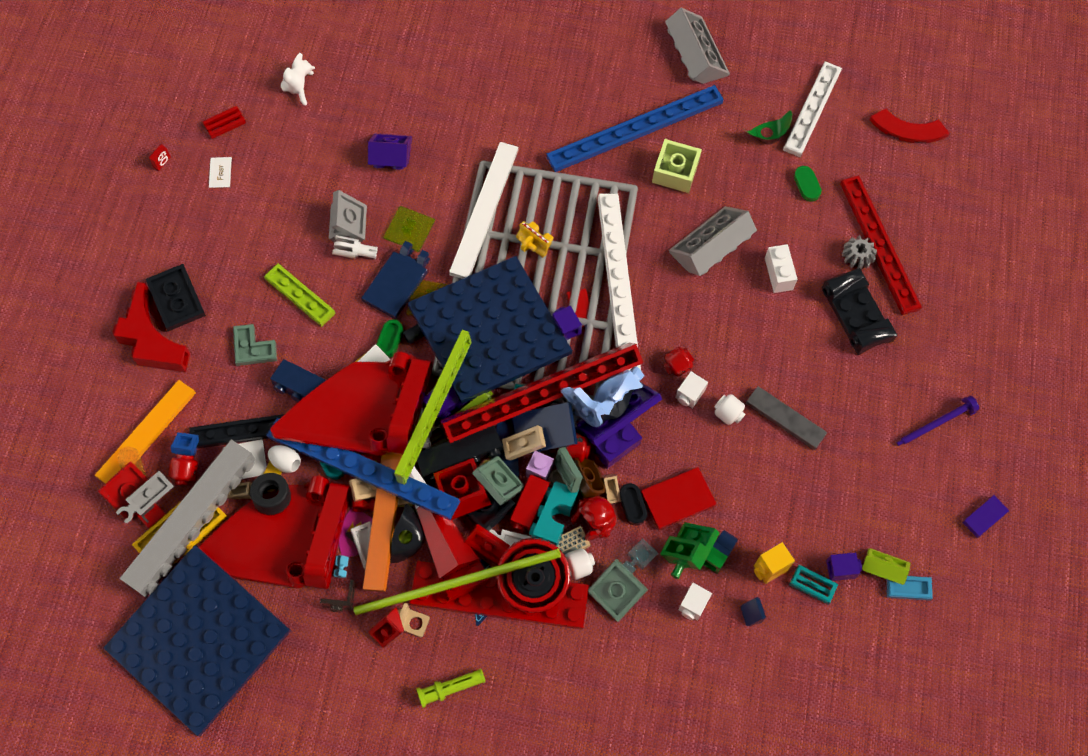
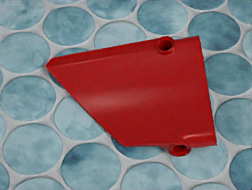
[270,352,432,456]
[199,476,351,590]

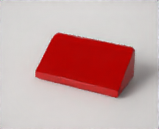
[368,607,404,648]

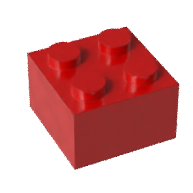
[433,458,491,520]

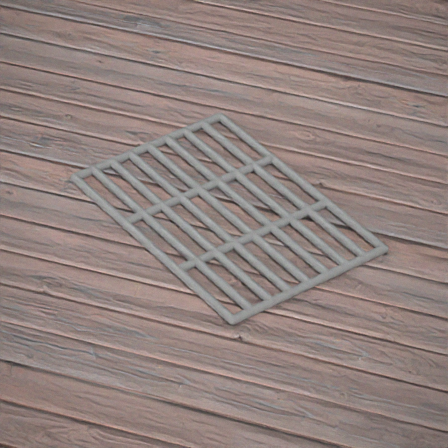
[432,161,638,400]

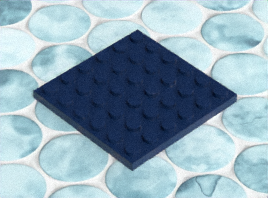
[408,256,572,404]
[104,545,292,737]

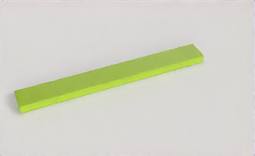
[394,330,471,485]

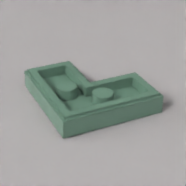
[233,324,277,366]

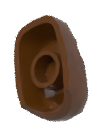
[573,457,606,499]

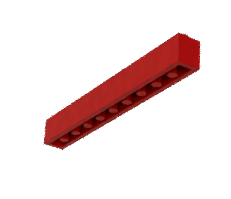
[439,342,643,443]

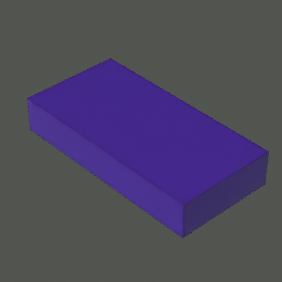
[962,495,1009,538]

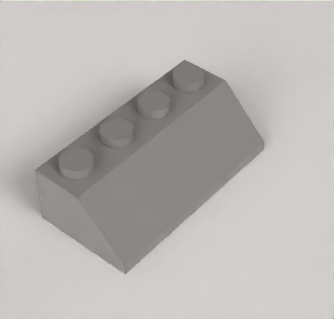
[665,8,730,84]
[668,206,757,276]

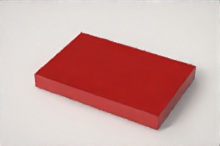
[641,467,717,530]

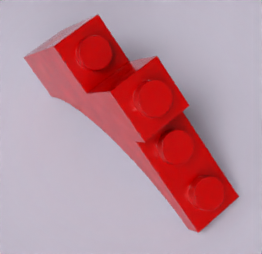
[113,282,190,372]

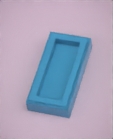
[886,576,933,601]

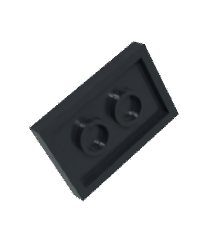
[145,264,206,331]

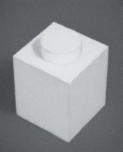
[675,372,708,409]
[678,583,712,621]

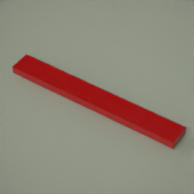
[840,175,922,315]

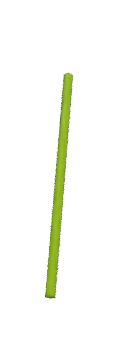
[354,549,561,615]

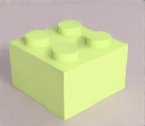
[652,139,702,193]

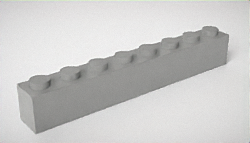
[120,439,255,598]

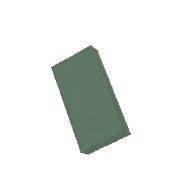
[554,447,583,493]

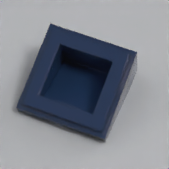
[741,597,766,626]

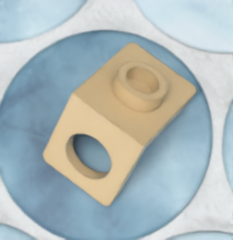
[398,603,430,637]

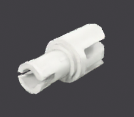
[332,235,378,259]

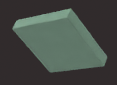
[472,456,525,505]
[588,559,648,622]

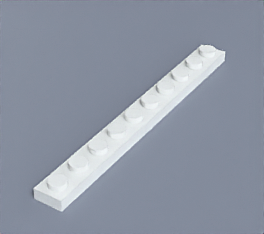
[597,194,641,371]

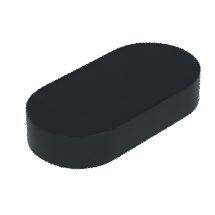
[620,483,647,526]

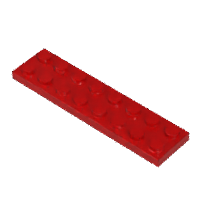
[409,561,589,629]

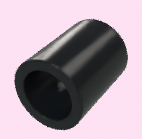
[403,324,424,345]

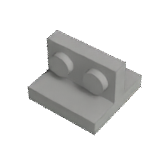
[329,190,367,242]

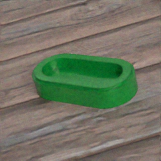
[794,166,822,202]
[376,320,404,358]

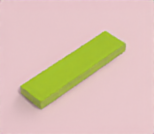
[264,264,336,327]

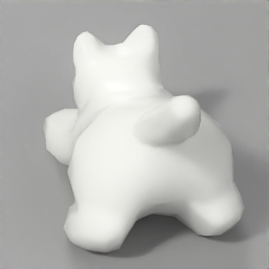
[281,53,315,106]

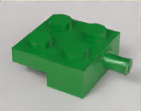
[660,522,720,579]

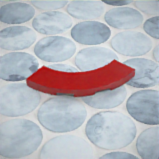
[869,108,950,143]

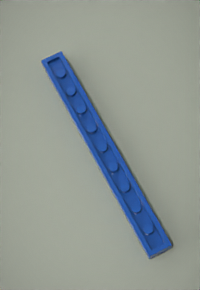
[546,85,724,172]
[266,418,460,520]

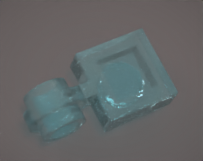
[623,538,658,574]

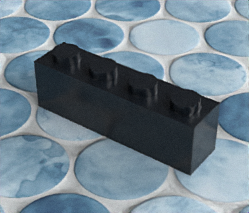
[417,425,504,483]

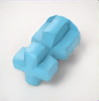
[333,555,349,578]

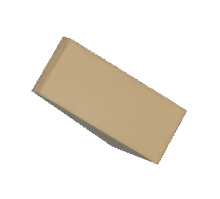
[602,474,621,504]
[227,482,252,499]

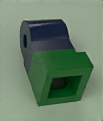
[703,530,738,574]

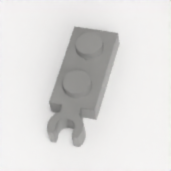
[116,471,174,523]

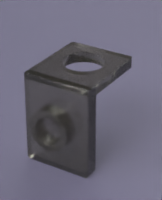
[320,580,356,613]

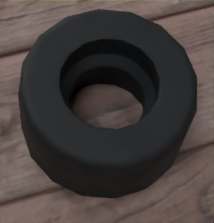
[250,473,291,515]

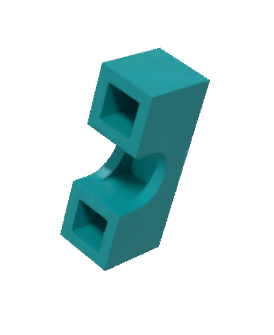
[529,481,579,547]

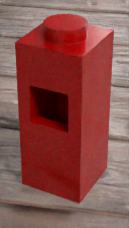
[510,474,550,534]

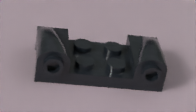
[822,268,897,355]

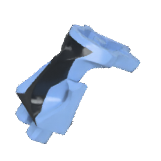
[560,366,644,427]

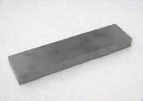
[746,386,827,450]

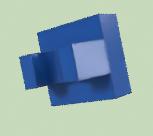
[171,432,199,457]

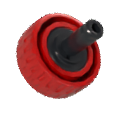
[496,538,570,613]

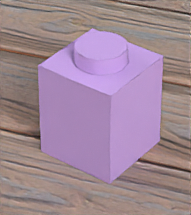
[526,451,554,481]

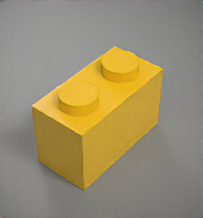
[754,542,795,584]

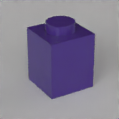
[552,305,582,340]
[826,552,862,581]

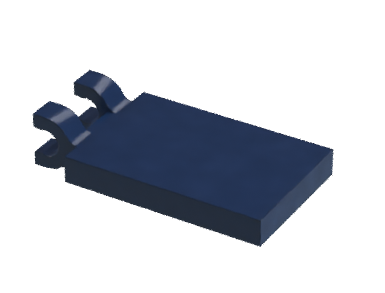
[361,241,430,320]

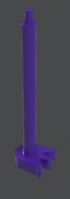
[897,396,979,446]

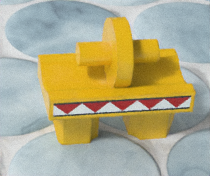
[516,221,553,258]

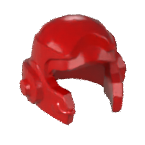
[571,496,616,541]

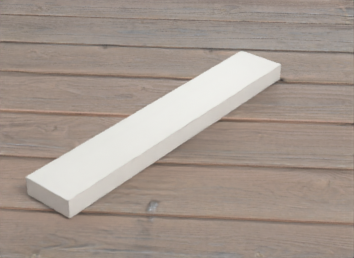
[783,62,842,157]

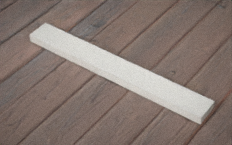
[449,142,518,279]

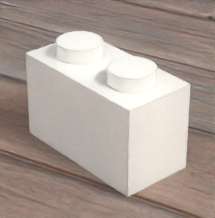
[765,244,798,293]

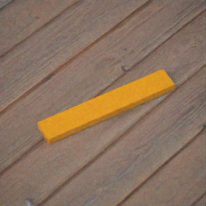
[95,380,196,484]

